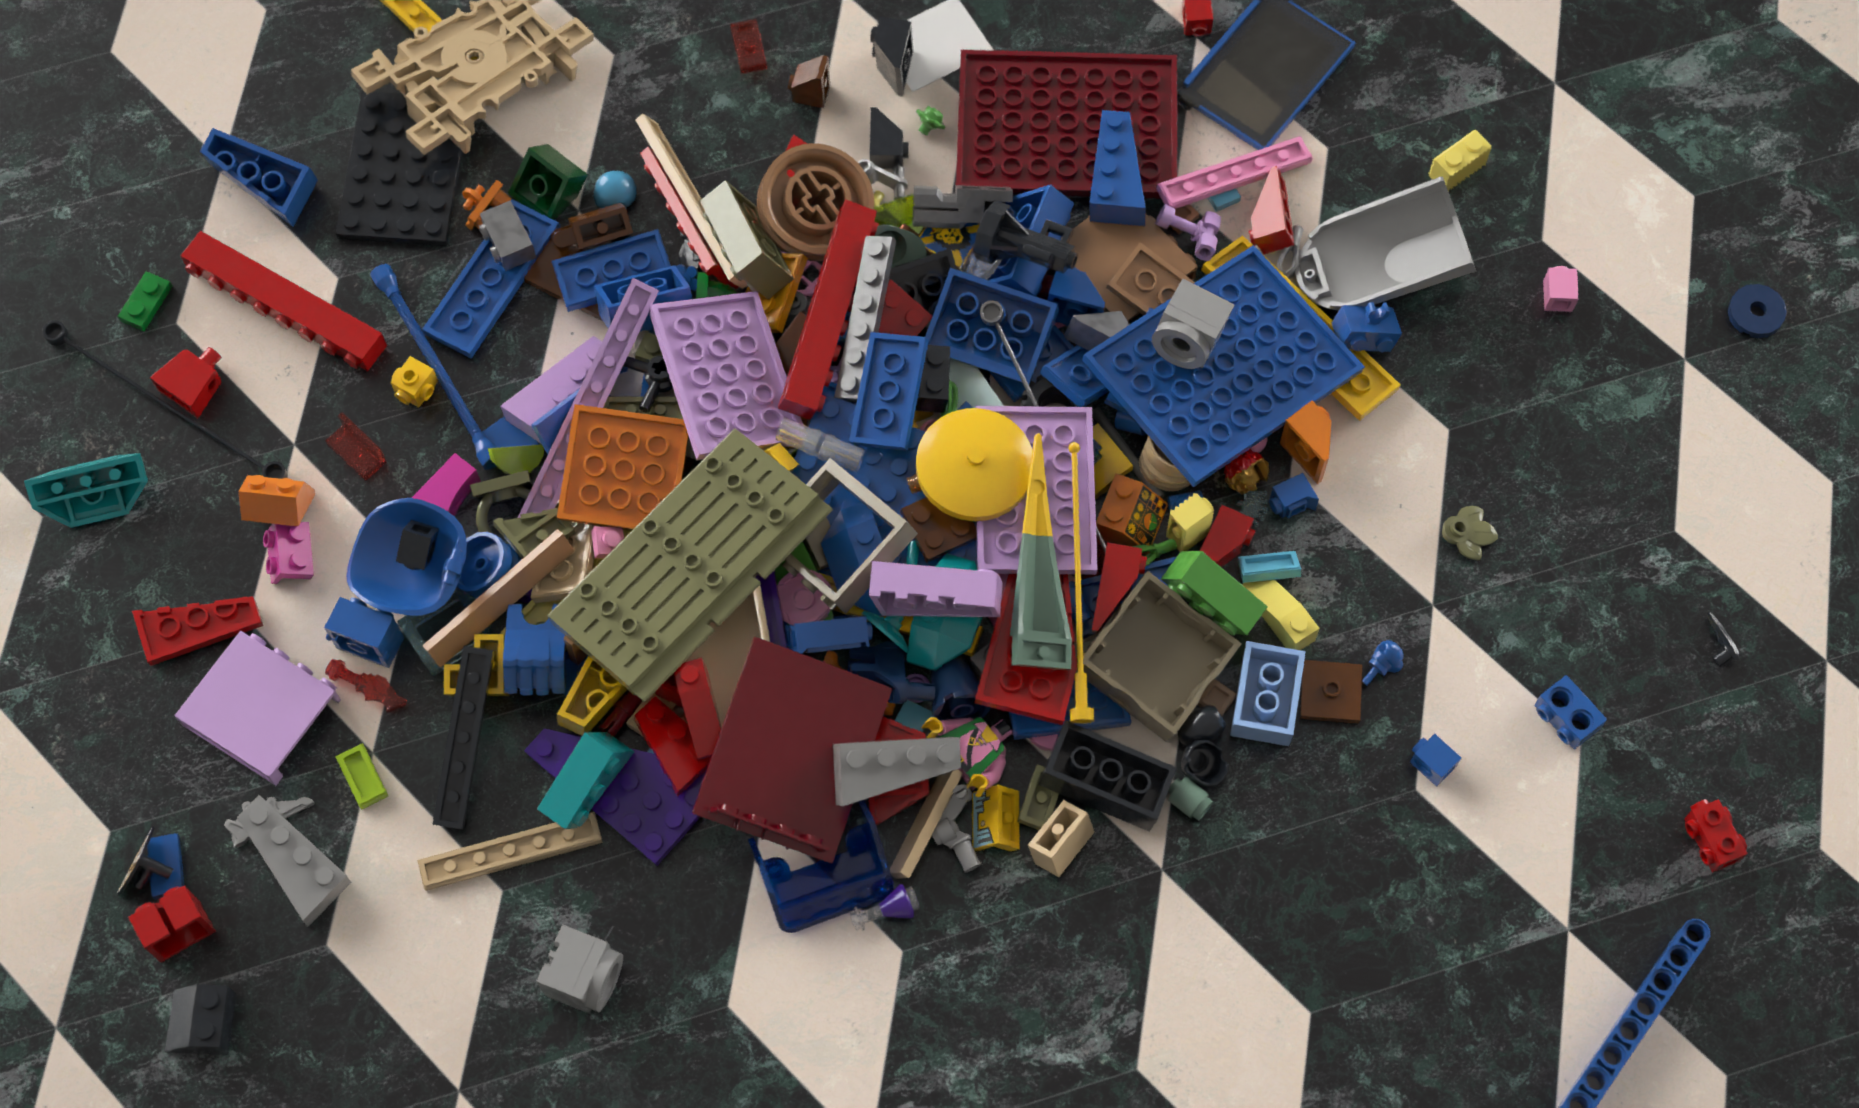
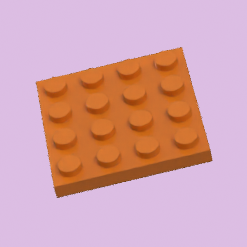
[557,404,689,530]

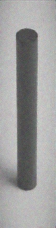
[1092,407,1165,498]

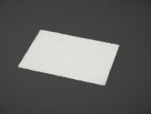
[906,0,993,92]

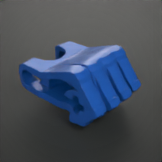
[503,604,567,695]

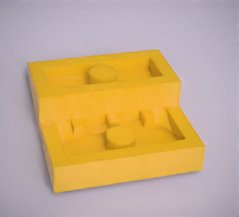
[1093,423,1133,499]

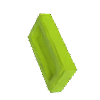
[335,743,389,810]

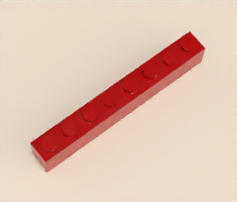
[778,200,879,420]
[180,230,387,371]

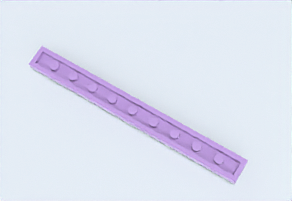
[518,278,659,518]

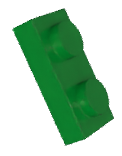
[117,271,173,332]

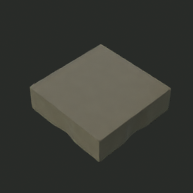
[1076,571,1242,742]

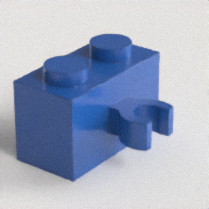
[1332,302,1402,352]

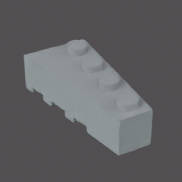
[833,737,961,806]

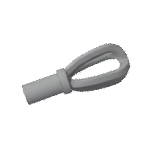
[1276,225,1304,279]

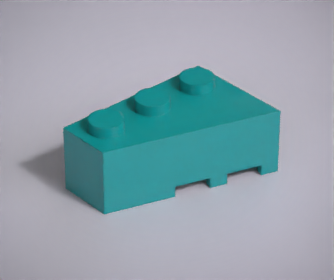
[537,732,635,829]

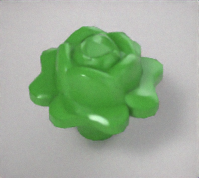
[916,106,946,136]

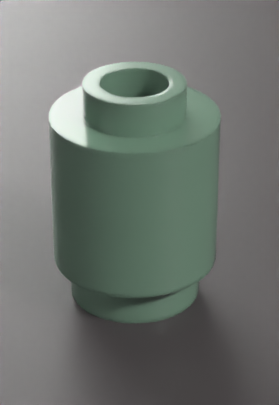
[1168,777,1213,821]

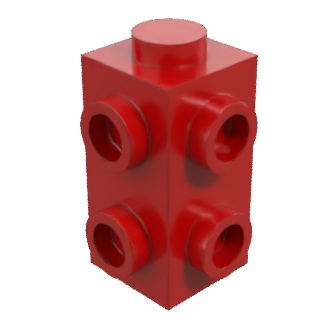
[1684,799,1748,873]

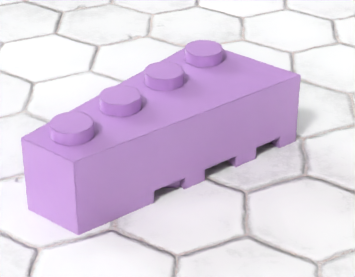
[501,336,602,443]

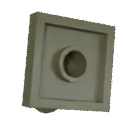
[470,470,533,545]

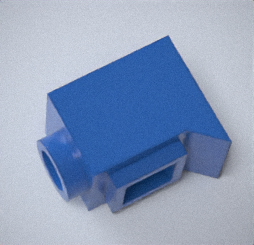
[1269,473,1319,518]

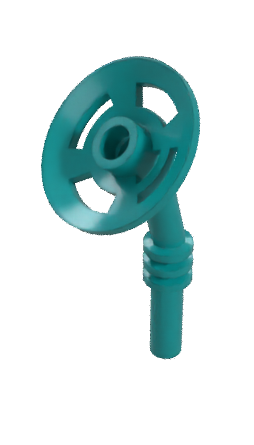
[862,541,920,653]

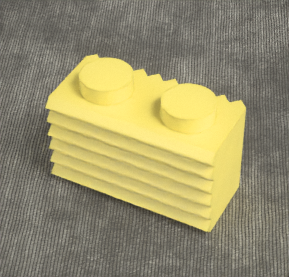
[1429,130,1491,192]
[1166,493,1214,552]

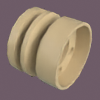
[1139,436,1190,491]

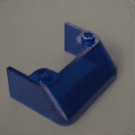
[748,799,894,933]

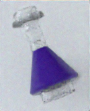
[849,884,920,931]

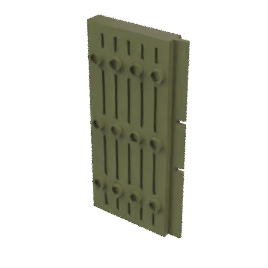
[547,428,833,702]

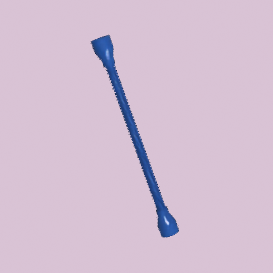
[370,264,498,470]

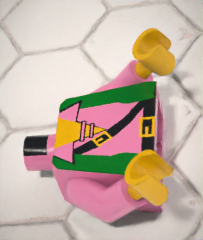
[921,717,1013,798]

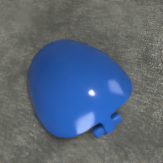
[346,498,467,616]

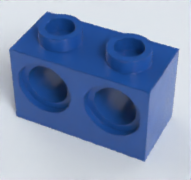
[1534,675,1607,750]

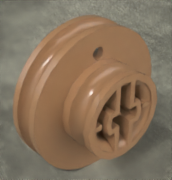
[757,143,874,261]

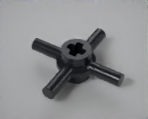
[623,356,673,413]

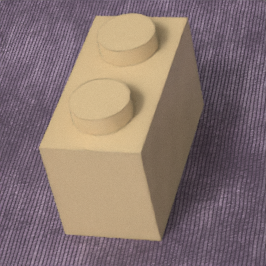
[1028,800,1094,877]

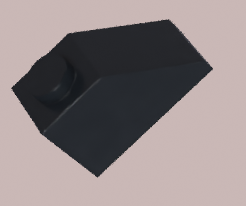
[870,107,909,169]

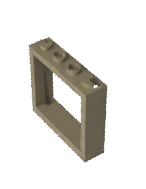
[782,458,918,614]

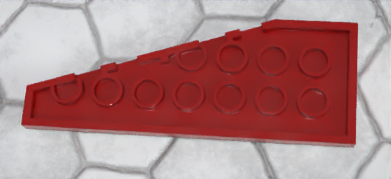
[975,574,1077,726]

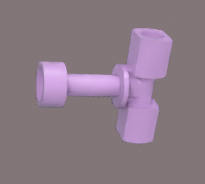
[1155,204,1221,261]

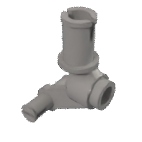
[858,159,908,203]
[932,784,982,873]

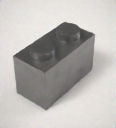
[479,200,536,271]

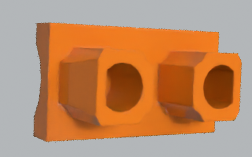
[462,180,512,230]

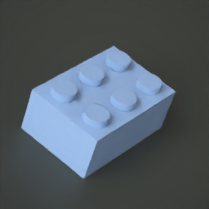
[1230,641,1306,746]

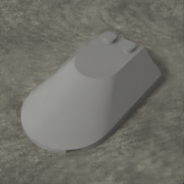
[1295,177,1476,310]

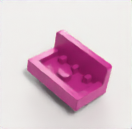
[263,522,314,584]

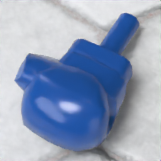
[1362,640,1404,686]

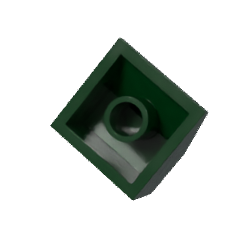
[508,144,588,220]

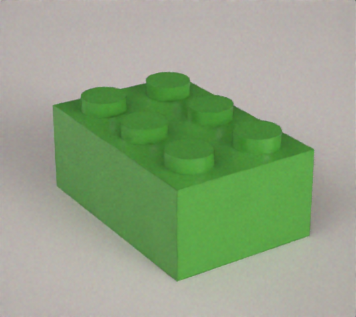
[1161,551,1268,636]

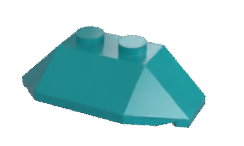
[24,453,148,528]
[906,554,982,671]

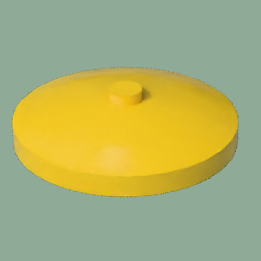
[916,408,1033,521]

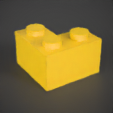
[444,634,509,696]

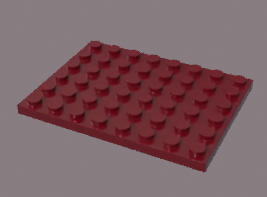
[956,49,1177,199]

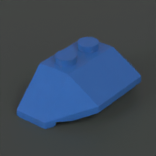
[821,502,883,617]

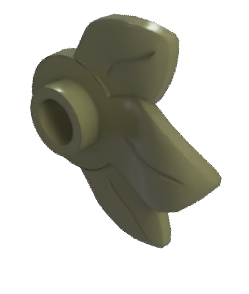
[1442,506,1498,560]

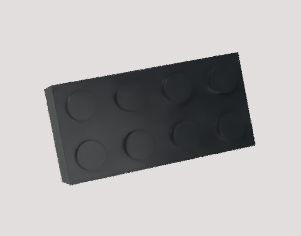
[1038,720,1177,832]

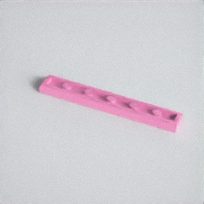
[1156,136,1313,209]

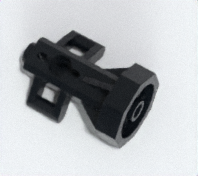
[973,200,1078,274]

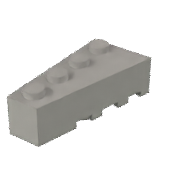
[237,795,351,927]

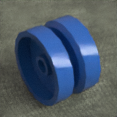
[457,532,522,599]

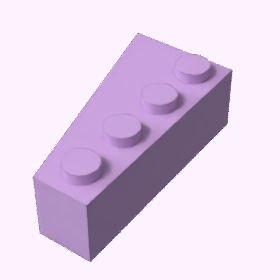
[869,561,1003,617]

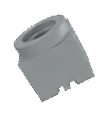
[1151,279,1234,369]
[536,924,623,1014]

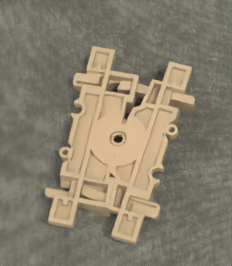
[351,0,594,155]

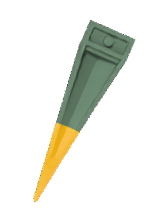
[1010,433,1072,670]

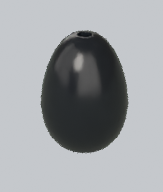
[1177,705,1226,746]

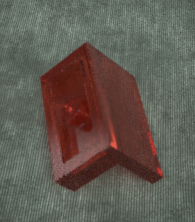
[325,412,387,481]

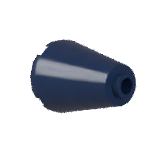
[931,654,990,720]

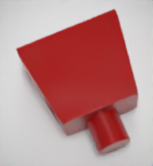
[150,347,222,418]

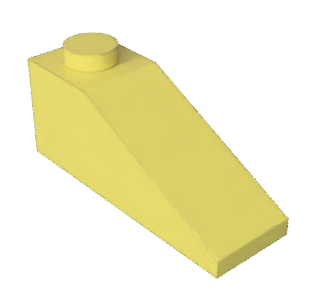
[1242,580,1320,650]

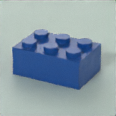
[594,265,692,332]

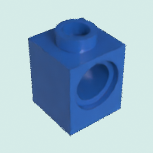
[1410,733,1462,787]

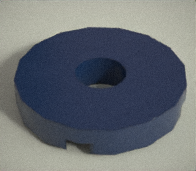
[1728,284,1787,338]

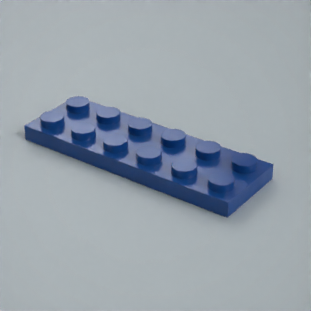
[422,200,560,358]

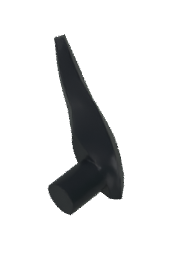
[1708,612,1740,667]

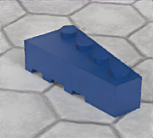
[1089,110,1146,226]
[200,128,318,227]

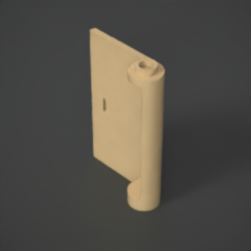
[685,585,770,726]

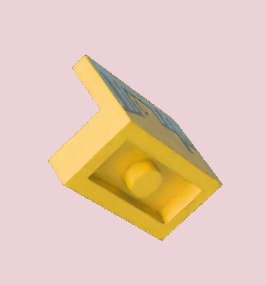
[972,785,1019,851]

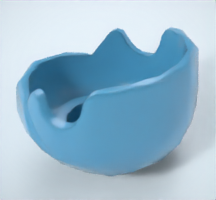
[593,171,637,209]

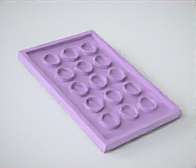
[649,291,808,460]
[975,406,1097,574]

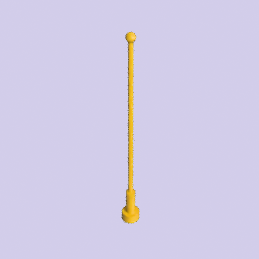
[1068,442,1094,724]

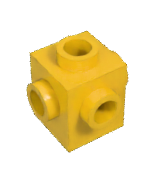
[390,356,438,407]

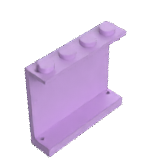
[174,631,341,786]

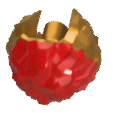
[1224,449,1269,495]

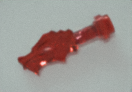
[325,659,407,713]

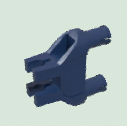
[847,640,935,704]

